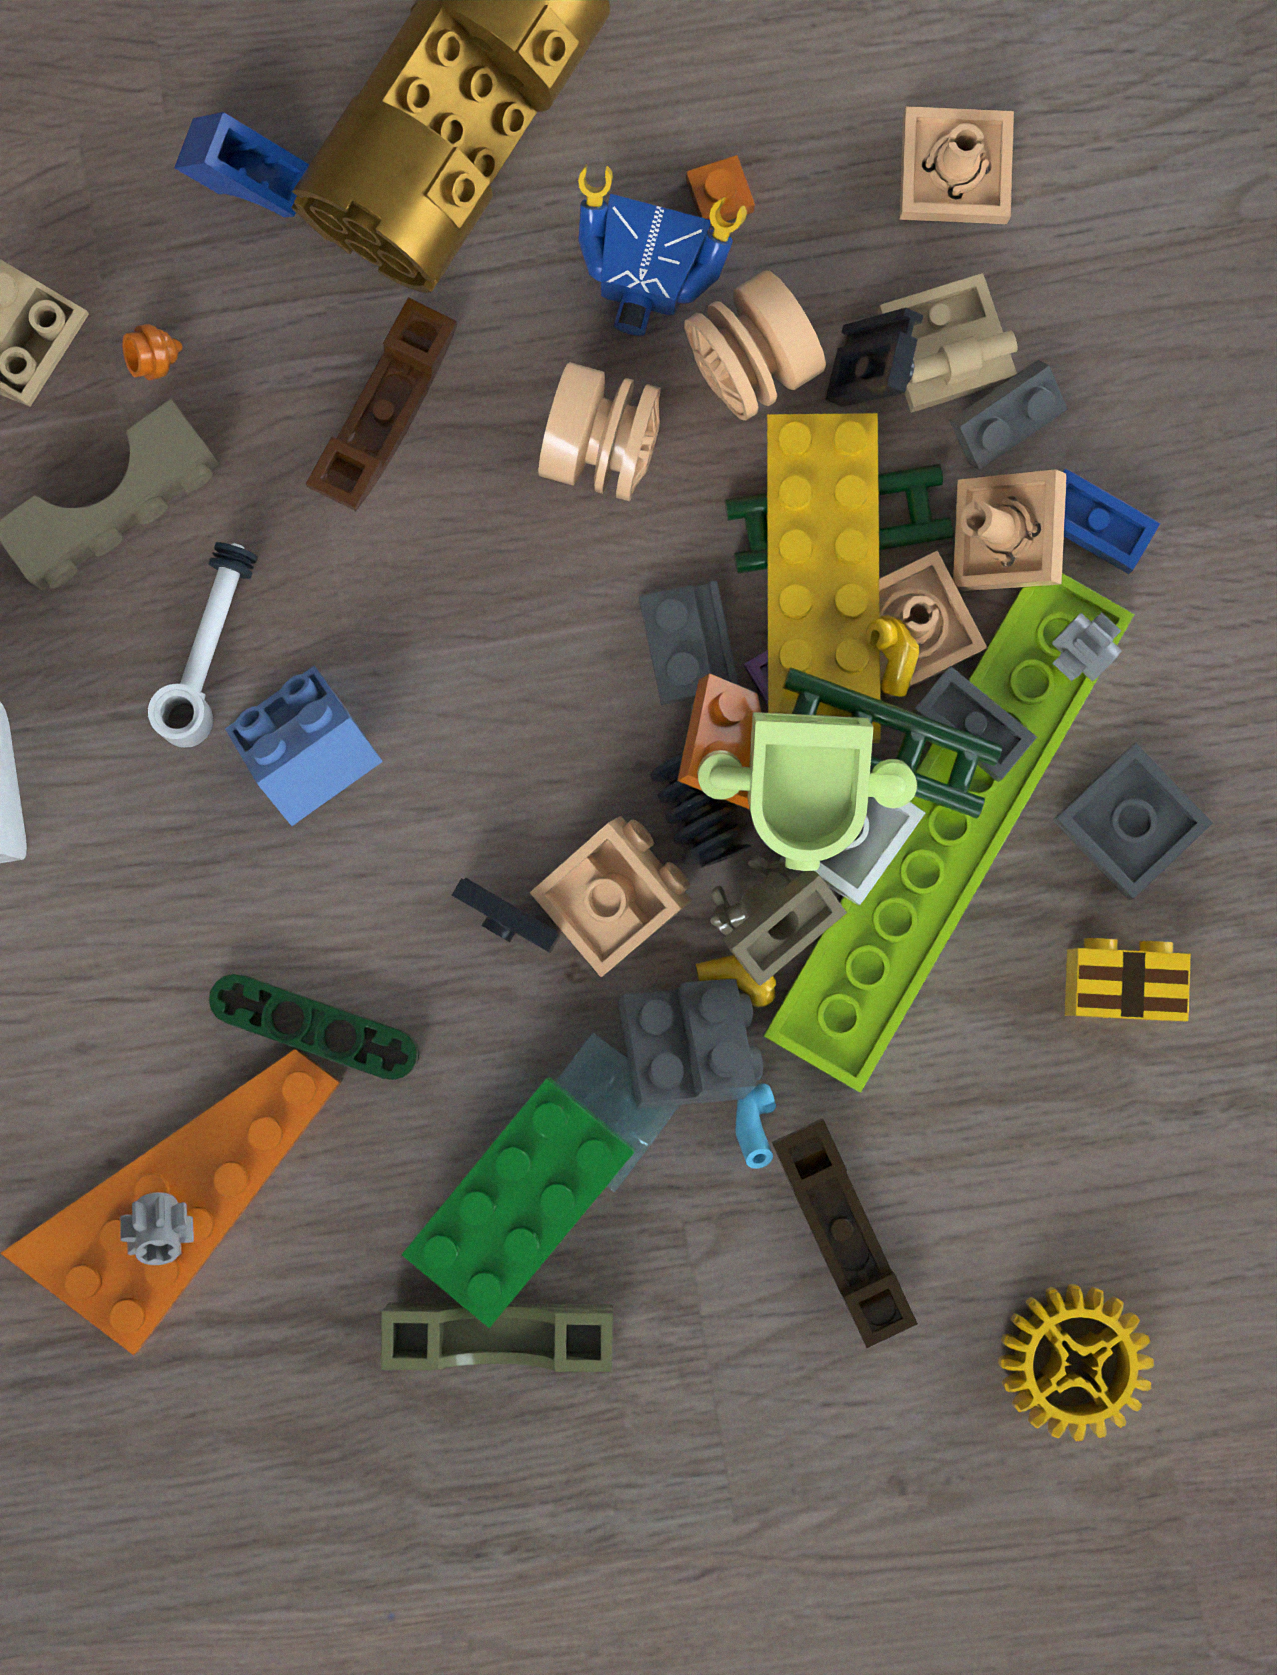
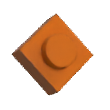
[686,155,755,226]

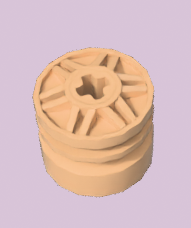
[684,271,826,421]
[538,362,661,501]

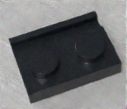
[825,307,923,407]

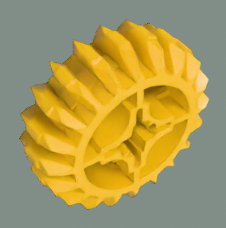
[998,1284,1154,1441]

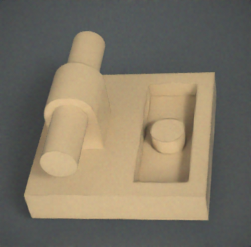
[877,273,1018,413]

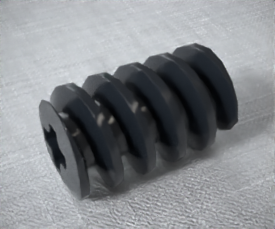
[650,753,752,868]

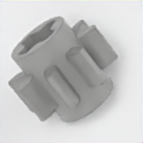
[1052,612,1122,681]
[120,1192,194,1265]

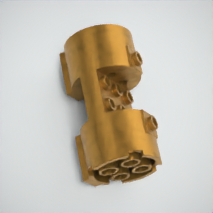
[291,0,610,293]

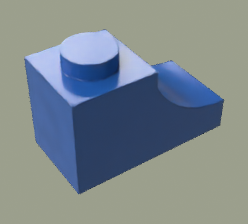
[174,112,310,218]

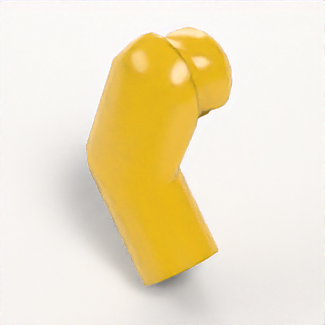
[866,615,919,697]
[695,955,776,1007]

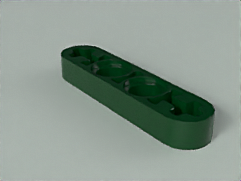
[209,974,419,1080]

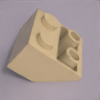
[0,259,89,407]

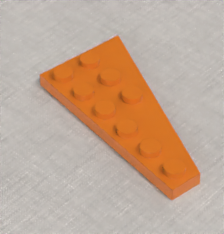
[0,1049,342,1356]

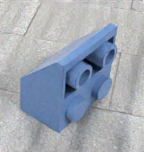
[225,665,383,826]

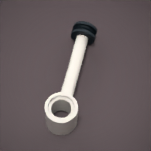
[148,542,258,748]

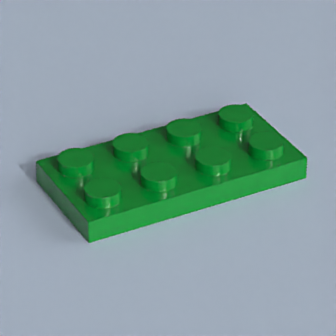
[401,1076,636,1328]

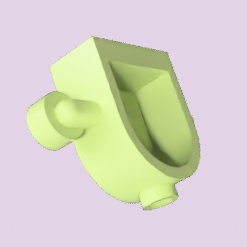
[697,712,917,871]

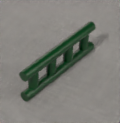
[725,464,953,574]
[783,667,1002,819]

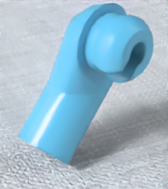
[735,1083,776,1169]

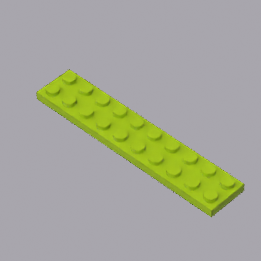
[763,573,1135,1093]

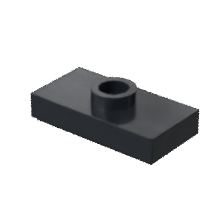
[452,877,560,953]

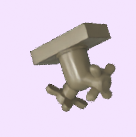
[710,855,847,986]

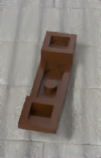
[306,297,457,511]

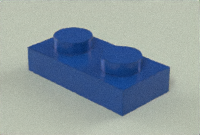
[1063,468,1161,574]

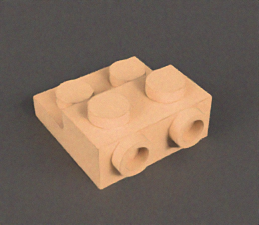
[529,816,692,977]

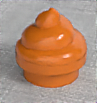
[122,324,183,380]

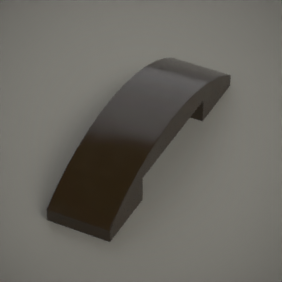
[771,1118,918,1348]

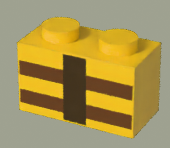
[1065,938,1191,1021]

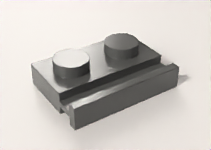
[639,580,739,705]

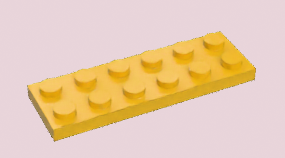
[767,413,881,743]

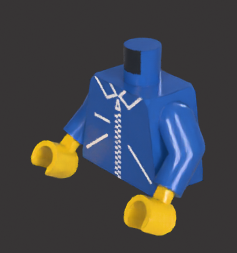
[578,164,747,336]

